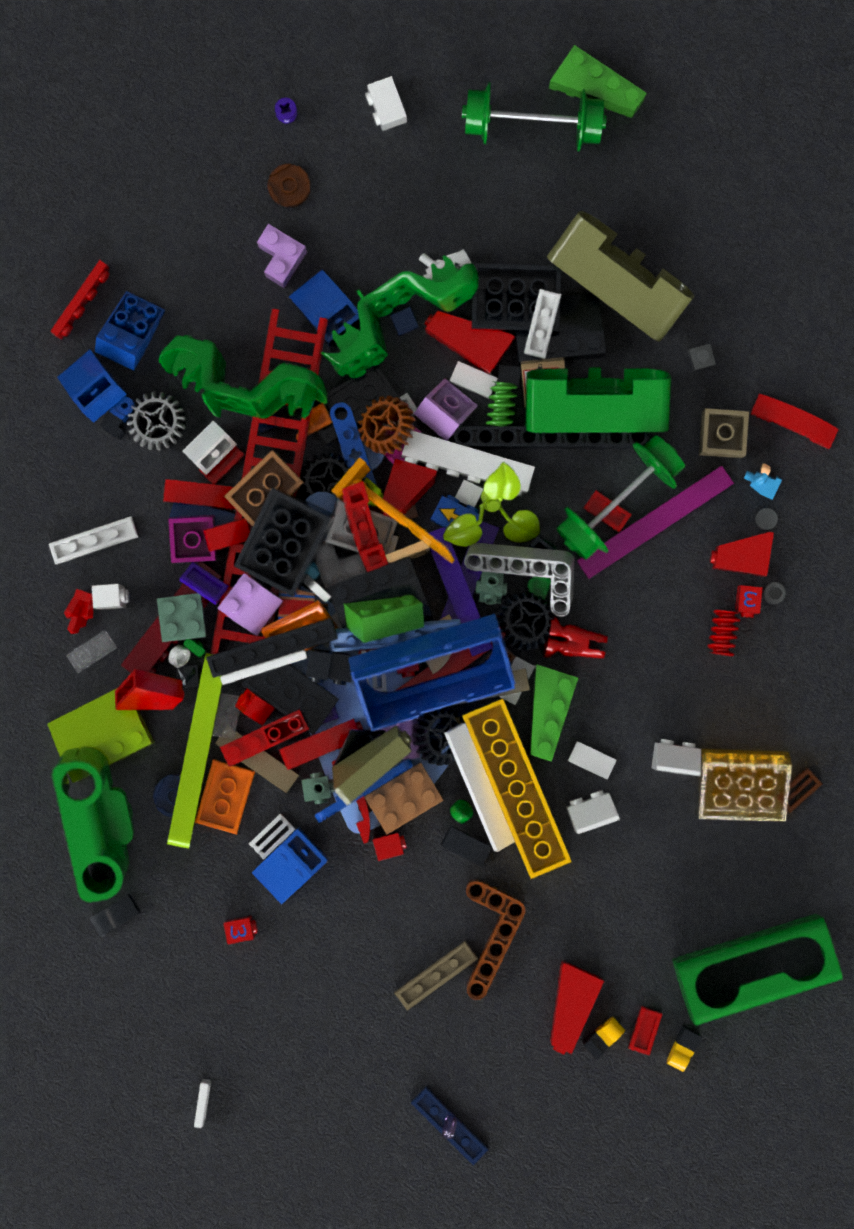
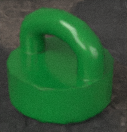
[450,800,473,824]

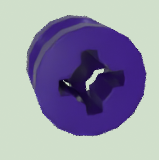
[275,98,297,124]

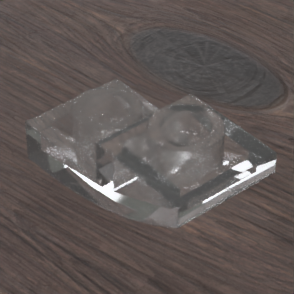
[66,630,117,673]
[212,693,240,739]

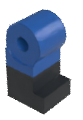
[100,396,136,440]

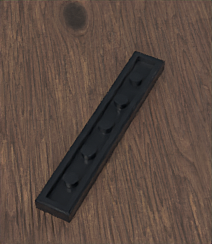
[206,618,339,678]

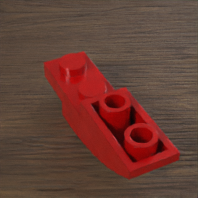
[220,710,309,767]

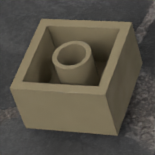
[699,408,749,458]

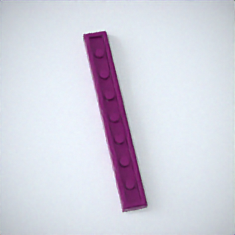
[577,466,734,579]

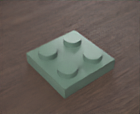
[157,593,207,642]

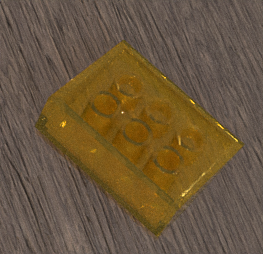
[698,749,792,822]

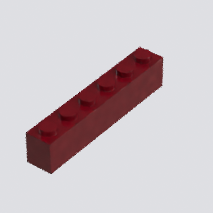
[121,561,223,674]

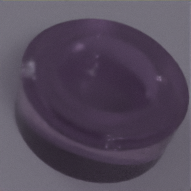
[442,1115,457,1139]

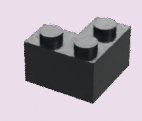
[306,648,355,685]

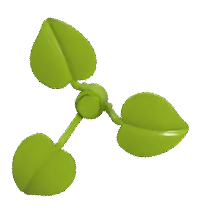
[443,462,540,547]

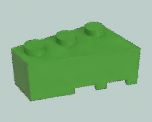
[344,595,424,643]

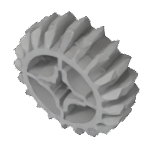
[127,392,186,451]

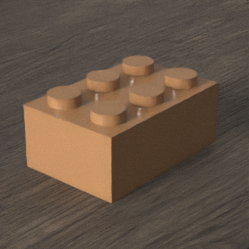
[224,450,305,526]
[364,762,444,834]

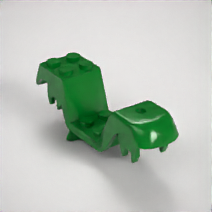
[321,255,479,378]
[159,335,327,419]

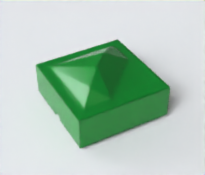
[183,639,206,658]

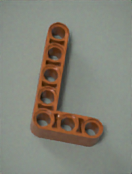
[466,879,525,1000]

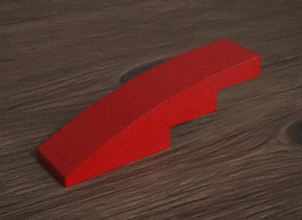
[163,479,236,510]

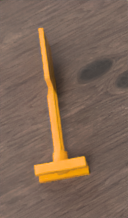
[331,457,455,563]

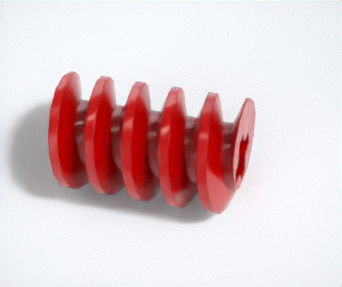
[707,609,740,656]

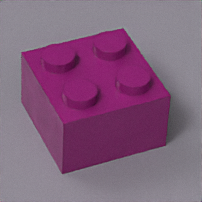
[168,515,217,563]

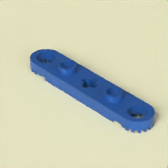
[330,402,377,507]
[315,758,414,823]

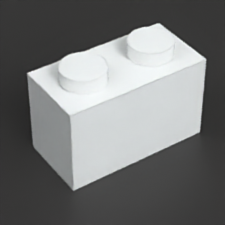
[365,76,407,131]
[183,421,237,475]
[92,584,129,610]

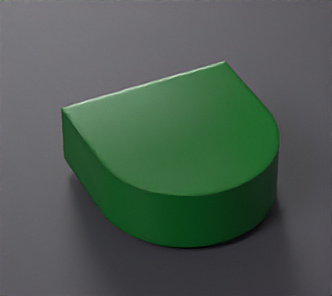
[528,576,551,600]

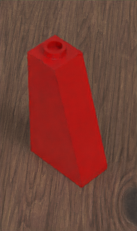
[424,311,515,375]
[279,719,364,770]
[550,960,604,1055]

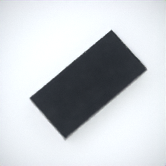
[313,365,399,445]
[242,664,339,735]

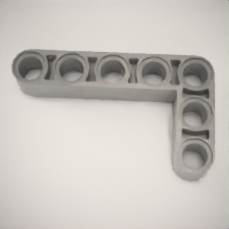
[464,543,574,616]

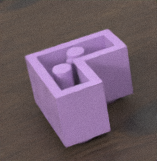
[257,224,307,288]

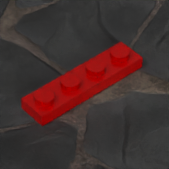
[50,260,110,340]

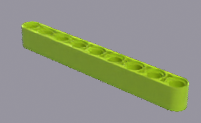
[167,653,222,849]

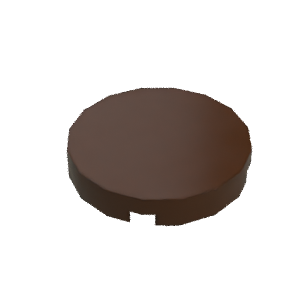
[267,164,311,208]

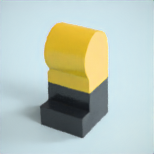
[582,1017,625,1060]
[667,1025,703,1072]

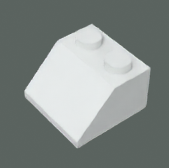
[651,739,701,776]
[566,790,620,834]

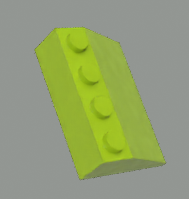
[47,689,155,783]

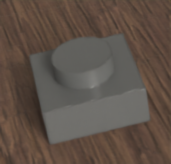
[688,344,716,371]

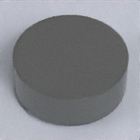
[755,508,778,530]
[763,582,786,604]

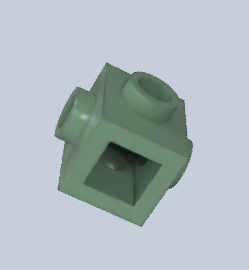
[476,572,507,605]
[301,772,335,804]

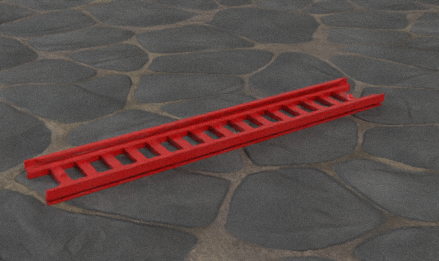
[210,309,328,654]

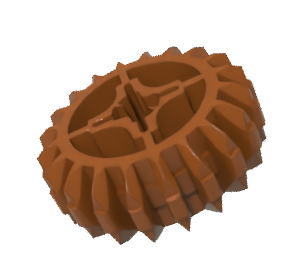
[358,395,416,455]

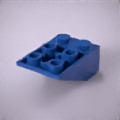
[289,270,360,347]
[95,291,165,371]
[57,350,127,423]
[252,827,329,904]

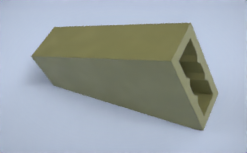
[332,725,412,805]

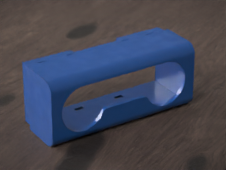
[349,614,516,731]

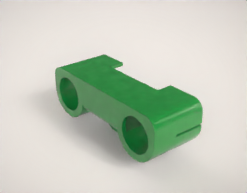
[526,367,671,433]
[52,747,134,902]

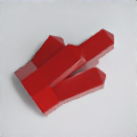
[64,589,94,634]

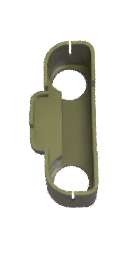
[547,211,694,342]

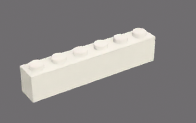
[401,430,535,496]

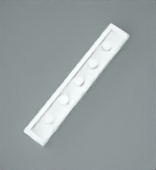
[444,723,515,852]

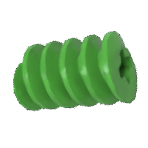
[486,381,518,426]

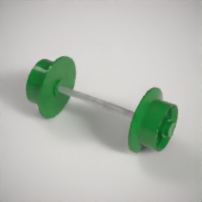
[462,82,607,152]
[556,435,685,560]

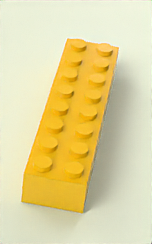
[462,699,572,879]

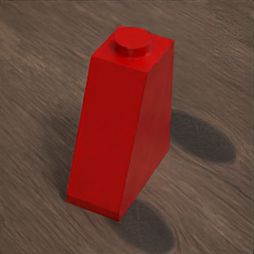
[380,459,437,519]
[710,532,774,577]
[115,669,184,710]

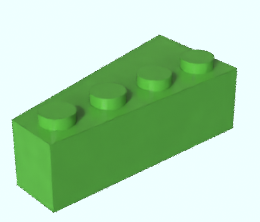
[549,45,646,118]
[529,664,578,762]

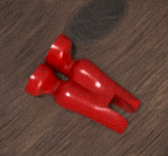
[543,616,608,658]

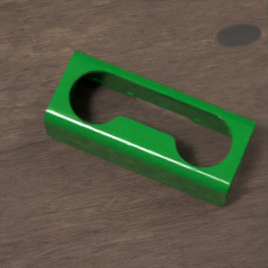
[672,914,843,1026]

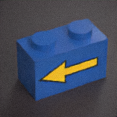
[430,495,479,528]

